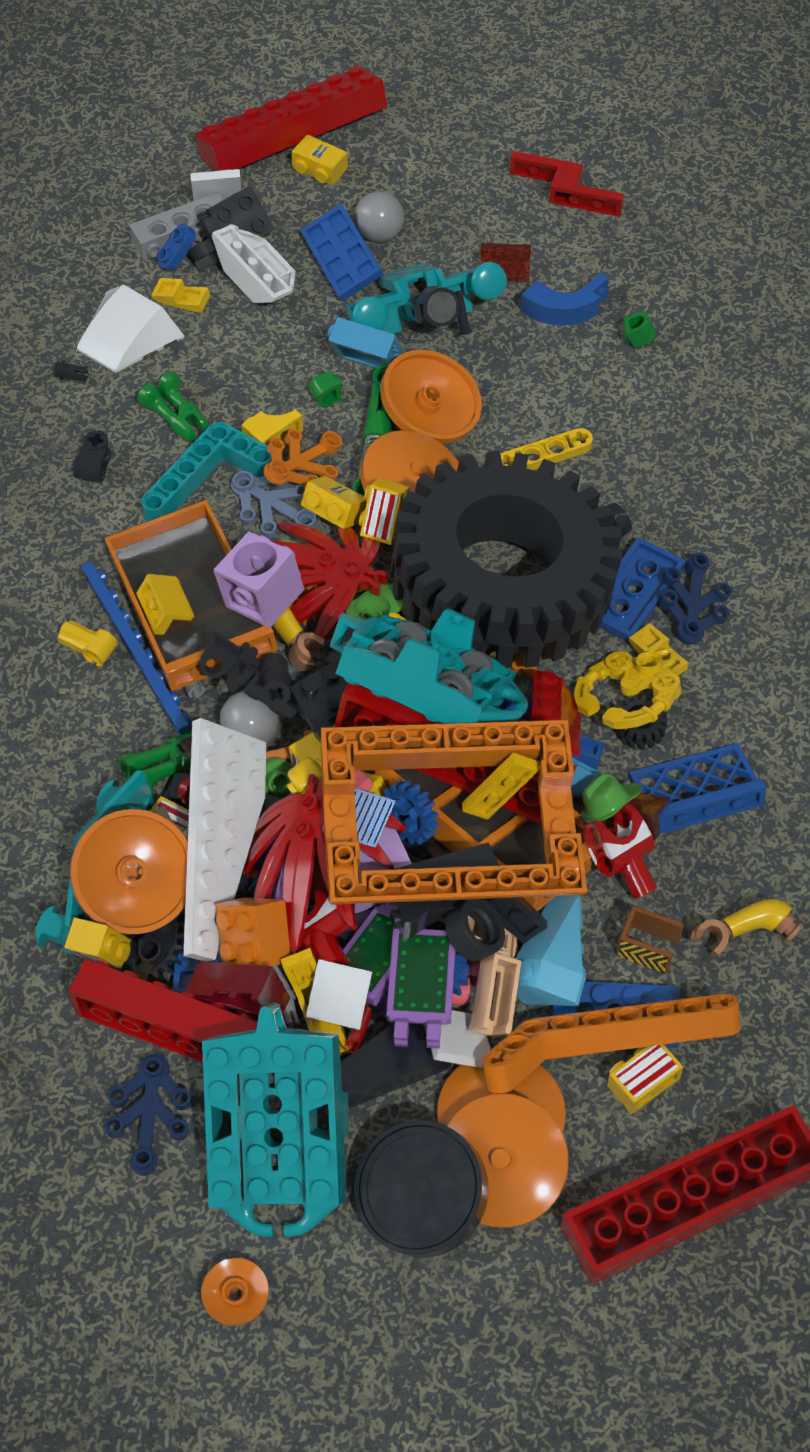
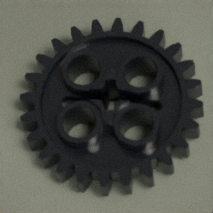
[112,911,185,983]

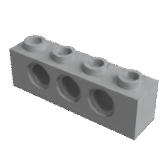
[129,192,224,260]

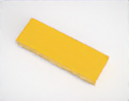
[462,753,540,820]

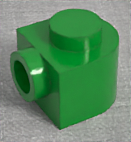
[622,312,656,349]
[309,370,343,408]

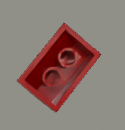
[523,670,581,757]

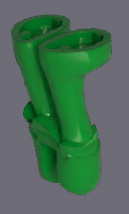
[137,371,209,443]
[118,732,192,797]

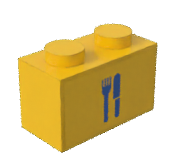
[292,135,348,186]
[301,476,367,529]

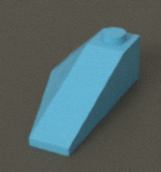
[515,895,586,1006]

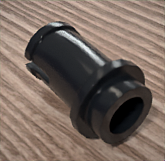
[55,360,89,382]

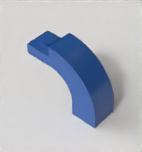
[520,273,609,325]

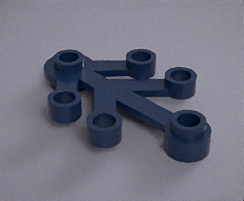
[659,553,732,645]
[104,1054,192,1176]

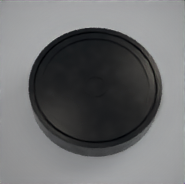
[354,1120,488,1258]

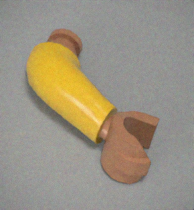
[272,607,325,671]
[689,899,804,958]

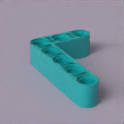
[141,422,271,522]

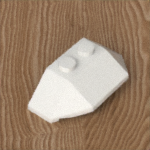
[212,224,296,303]

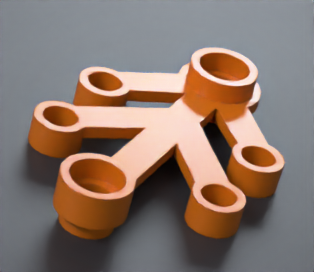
[263,429,342,489]

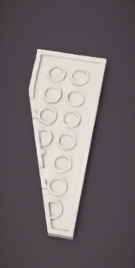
[183,718,266,962]

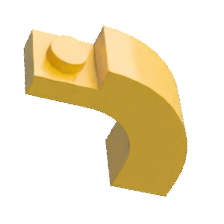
[281,948,351,1056]

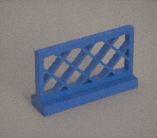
[629,743,766,836]

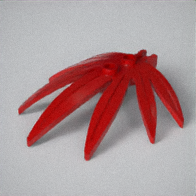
[271,522,387,640]
[243,774,406,954]

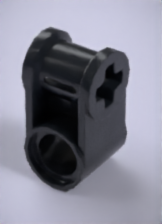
[73,430,112,483]

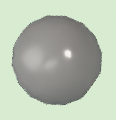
[354,191,404,243]
[220,690,279,744]

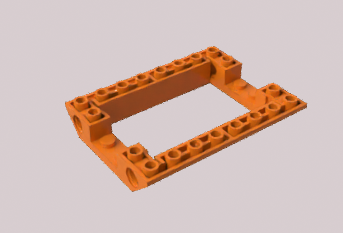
[321,720,587,905]

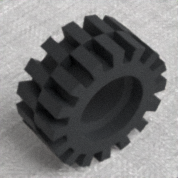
[614,695,668,750]

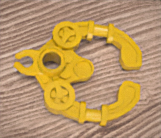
[574,648,681,729]

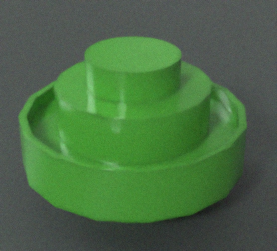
[265,757,294,799]

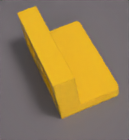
[136,574,194,635]

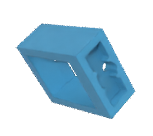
[328,317,404,369]

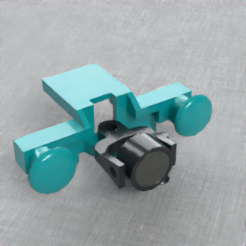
[346,262,507,335]

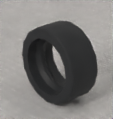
[446,899,505,961]

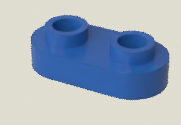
[158,224,196,271]

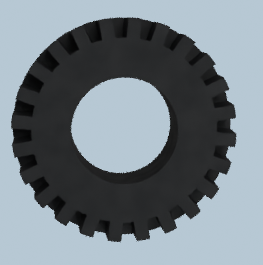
[390,451,623,668]

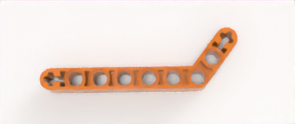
[483,994,741,1094]

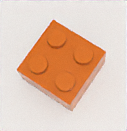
[216,898,291,967]

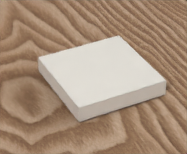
[190,169,242,201]
[424,1010,491,1068]

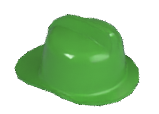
[346,583,403,620]
[581,774,642,823]

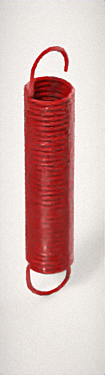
[344,1002,373,1053]

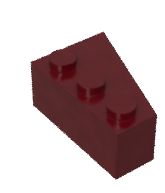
[184,961,291,1022]

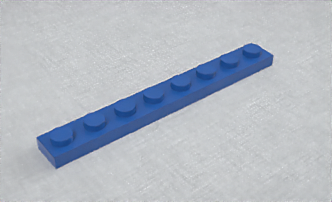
[81,561,192,736]

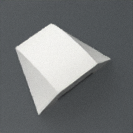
[77,285,184,373]

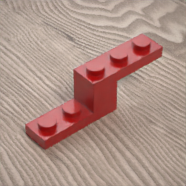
[510,151,624,217]

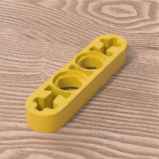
[501,428,593,470]

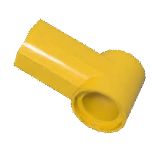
[58,620,118,667]

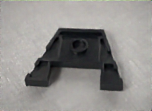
[290,662,349,744]

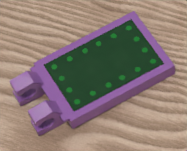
[343,903,426,1006]
[386,928,456,1049]

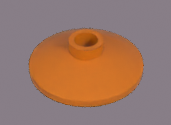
[201,1258,269,1326]

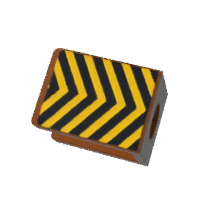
[617,906,684,974]

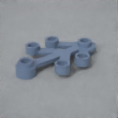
[231,471,317,538]

